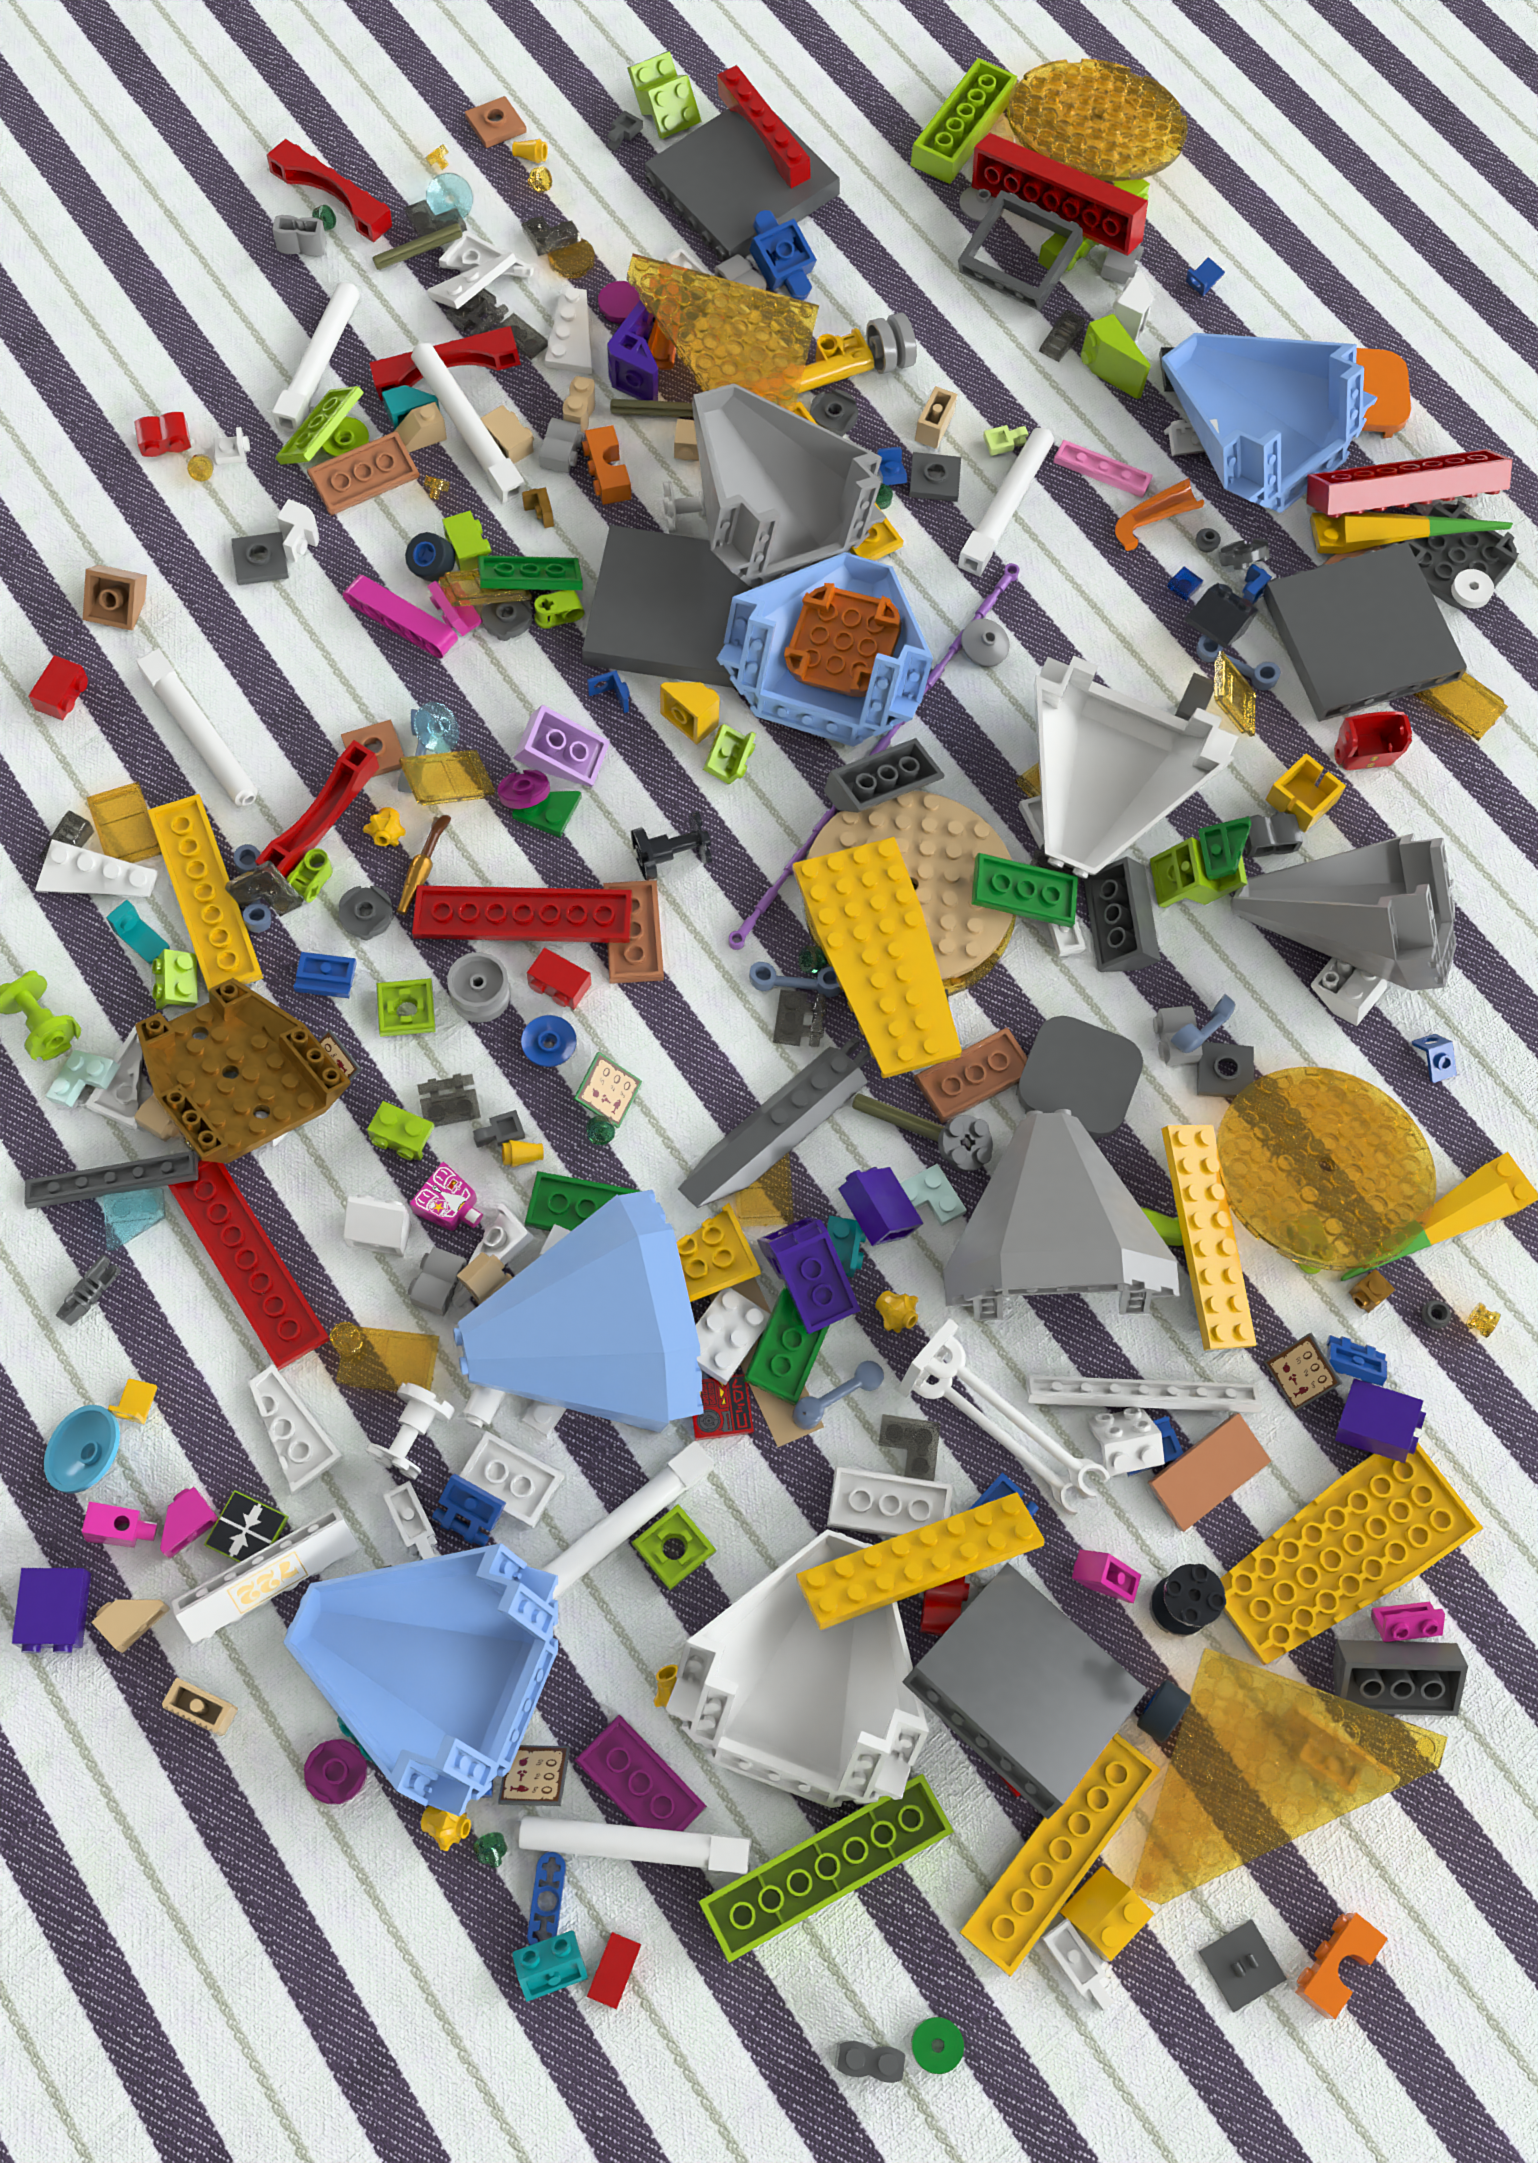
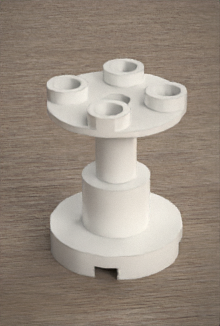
[663,481,706,533]
[366,1382,455,1480]

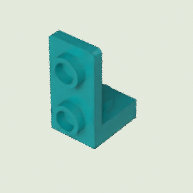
[106,900,170,965]

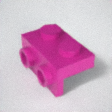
[427,580,482,636]
[1371,1601,1445,1642]

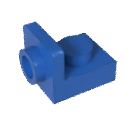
[877,447,907,486]
[1242,564,1272,605]

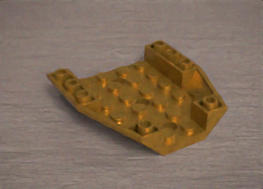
[135,978,351,1163]

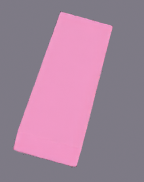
[1053,440,1153,498]

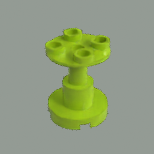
[0,970,81,1061]

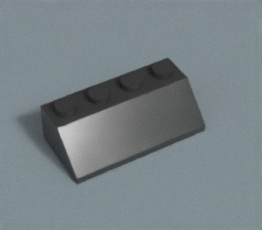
[824,738,945,813]
[1084,856,1161,972]
[1332,1640,1468,1716]

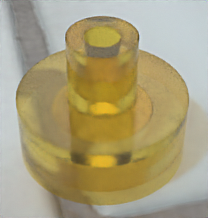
[425,144,449,170]
[528,166,552,193]
[187,454,214,481]
[424,475,450,500]

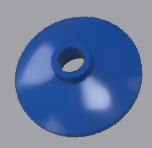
[521,1015,577,1067]

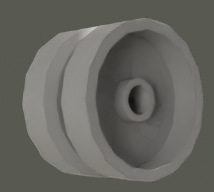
[866,312,917,374]
[447,952,511,1023]

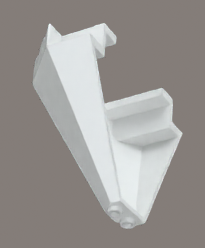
[1033,656,1238,879]
[666,1529,929,1808]

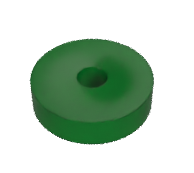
[911,2017,964,2074]

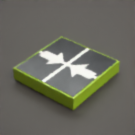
[204,1490,289,1563]

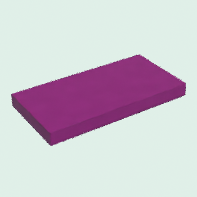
[574,1714,707,1832]

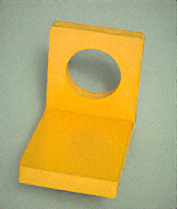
[108,1378,158,1424]

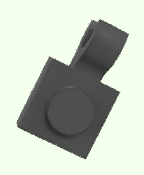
[607,111,643,151]
[473,1110,525,1148]

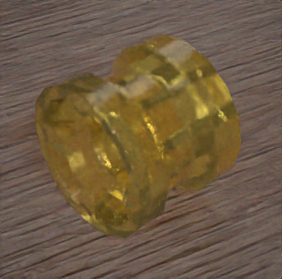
[1465,1302,1501,1338]
[330,1322,363,1356]

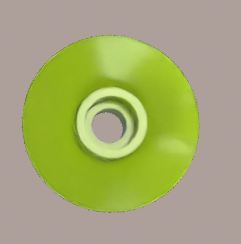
[322,417,369,457]

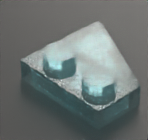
[103,1188,166,1251]

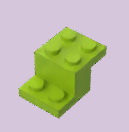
[627,51,702,138]
[1150,837,1248,908]

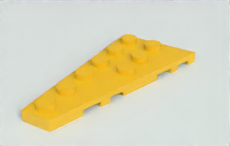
[676,1203,761,1302]

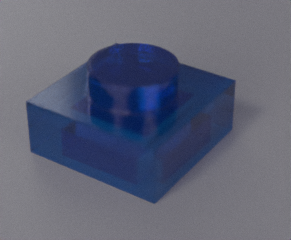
[1167,566,1204,601]

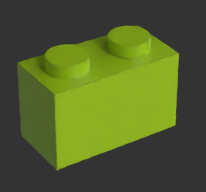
[442,511,491,573]

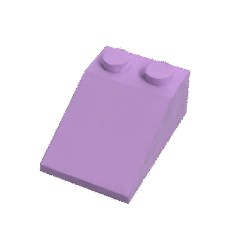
[514,705,610,787]

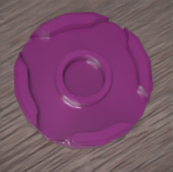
[598,281,644,324]
[497,769,550,809]
[304,1739,368,1805]

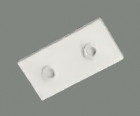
[827,1466,953,1537]

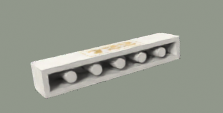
[171,1506,359,1644]

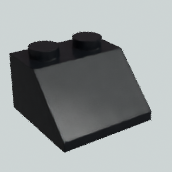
[1184,582,1259,648]

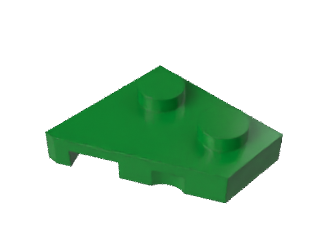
[512,791,582,838]
[1198,816,1251,880]

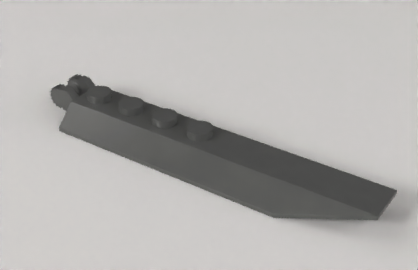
[678,1037,872,1208]

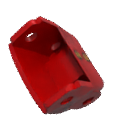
[1334,711,1412,771]

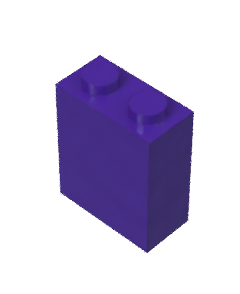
[838,1167,924,1246]
[1335,1378,1426,1463]
[12,1568,91,1654]

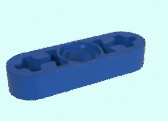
[527,1852,566,1945]

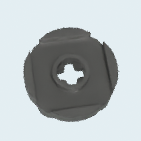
[810,390,859,437]
[1219,538,1270,570]
[481,590,532,641]
[338,886,394,940]
[938,1115,993,1172]

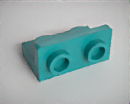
[827,1215,866,1278]
[512,1930,589,2002]

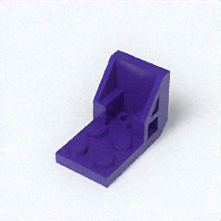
[607,294,658,401]
[757,1217,861,1334]

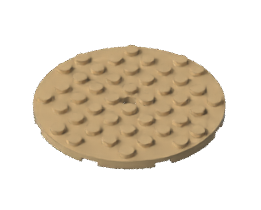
[807,791,1014,980]

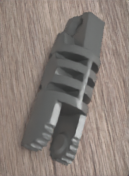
[56,1255,121,1326]

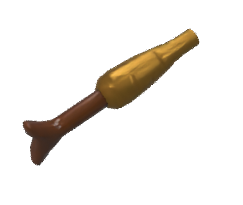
[396,815,451,915]

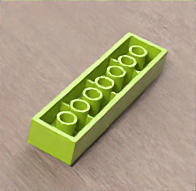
[698,1773,954,1963]

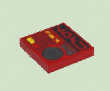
[692,1374,754,1441]

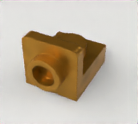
[522,487,554,528]
[1349,1269,1395,1314]

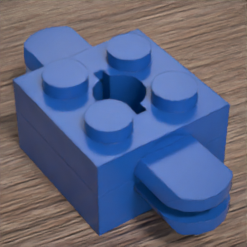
[749,210,817,302]

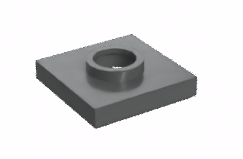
[909,452,961,502]
[231,532,289,585]
[1197,1042,1254,1100]

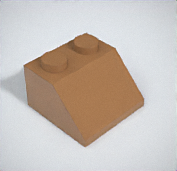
[82,565,147,631]

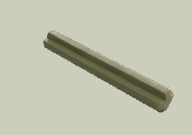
[373,224,463,270]
[610,399,694,418]
[852,1093,944,1142]

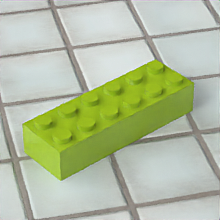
[910,58,1018,184]

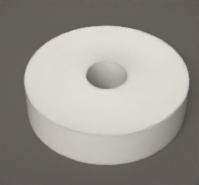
[1451,569,1494,608]

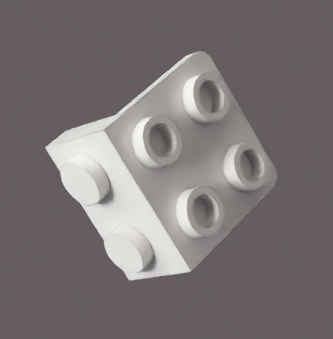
[1088,1407,1165,1476]

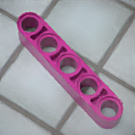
[342,575,458,659]

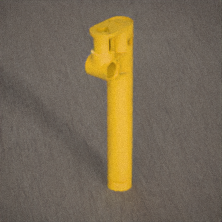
[742,328,874,402]

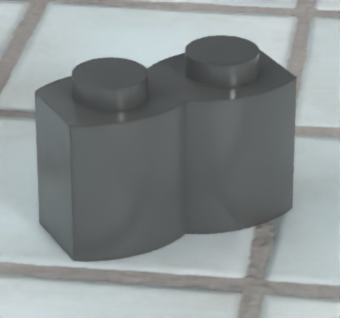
[1245,812,1303,857]
[834,2040,905,2083]

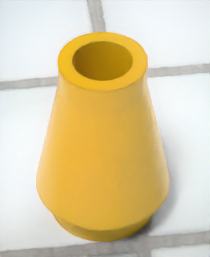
[512,139,548,163]
[502,1140,544,1168]

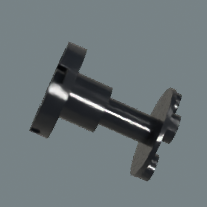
[631,811,712,881]
[1149,1564,1226,1637]

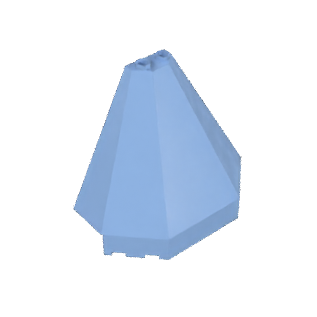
[1162,333,1378,513]
[716,552,933,747]
[453,1190,704,1433]
[283,1543,558,1816]

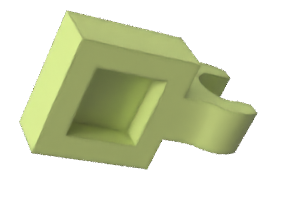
[983,425,1028,456]

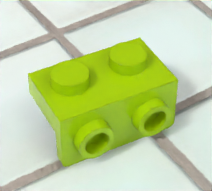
[703,724,756,784]
[152,949,198,1010]
[367,1101,434,1161]

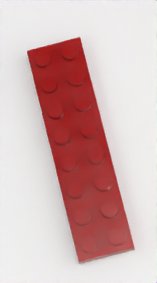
[412,885,633,943]
[168,1160,330,1371]

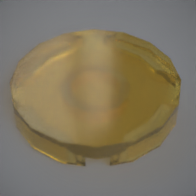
[548,236,595,278]

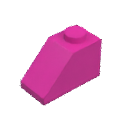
[160,1487,218,1559]
[1072,1549,1141,1604]

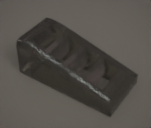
[1039,310,1085,362]
[39,810,95,862]

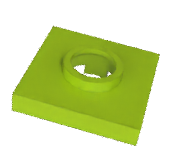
[376,978,436,1037]
[632,1504,717,1591]

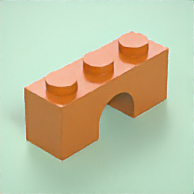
[581,425,631,505]
[1295,1912,1388,2019]

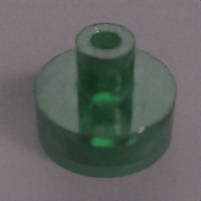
[312,205,336,231]
[875,483,893,510]
[798,946,827,973]
[586,1115,615,1145]
[473,1832,508,1868]

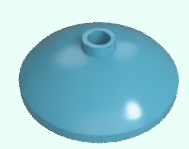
[44,1405,120,1494]

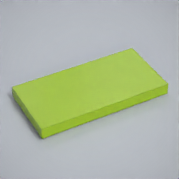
[276,386,364,465]

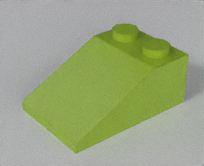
[1081,313,1151,399]

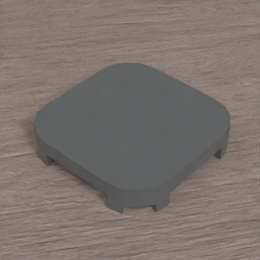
[1404,501,1519,610]
[1016,1015,1143,1141]

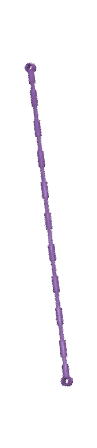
[729,563,1020,950]

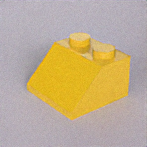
[660,682,720,745]
[1058,1866,1155,1961]

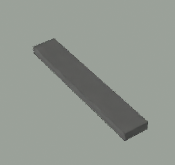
[24,1150,198,1209]

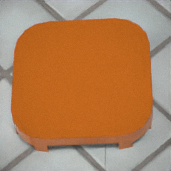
[1356,348,1411,438]
[784,583,902,697]

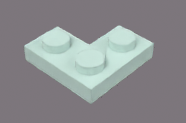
[45,1049,120,1108]
[900,1164,967,1226]

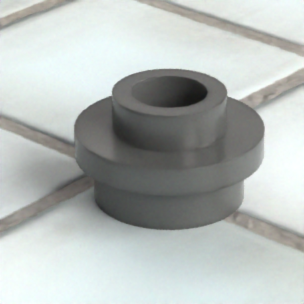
[1196,528,1221,552]
[1421,1300,1451,1329]

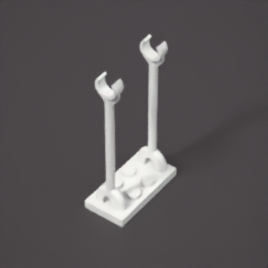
[897,1318,1110,1515]

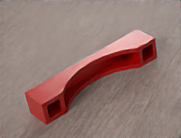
[717,65,811,188]
[266,139,392,243]
[369,326,521,401]
[255,740,379,888]

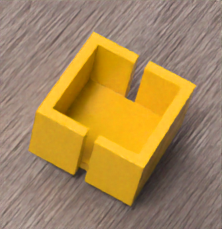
[1265,753,1346,833]

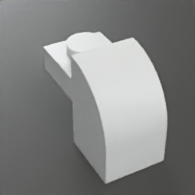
[277,499,319,563]

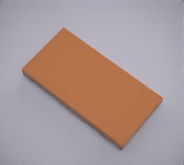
[307,431,420,516]
[603,880,664,984]
[914,1027,1028,1123]
[1147,1413,1271,1532]

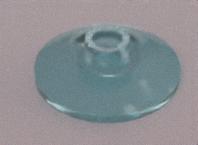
[426,173,473,223]
[414,702,459,754]

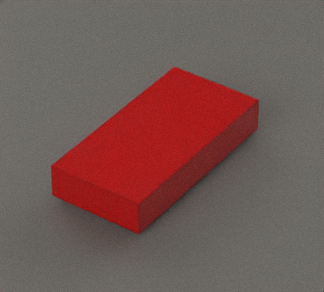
[587,1932,642,2010]

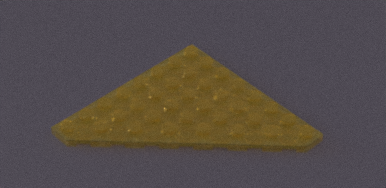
[626,253,819,413]
[1131,1648,1448,1905]

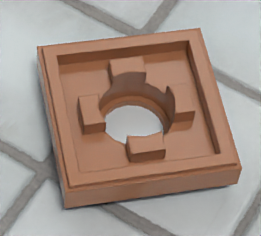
[465,96,527,148]
[341,719,407,777]

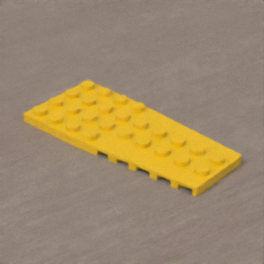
[792,837,962,1078]
[1220,1443,1483,1665]

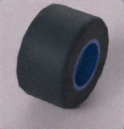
[405,532,456,582]
[1137,1680,1191,1743]

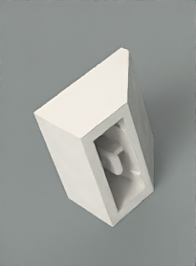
[1112,271,1153,344]
[1311,957,1387,1026]
[344,1195,412,1257]

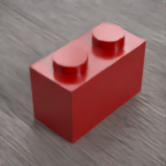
[28,655,88,721]
[527,947,592,1010]

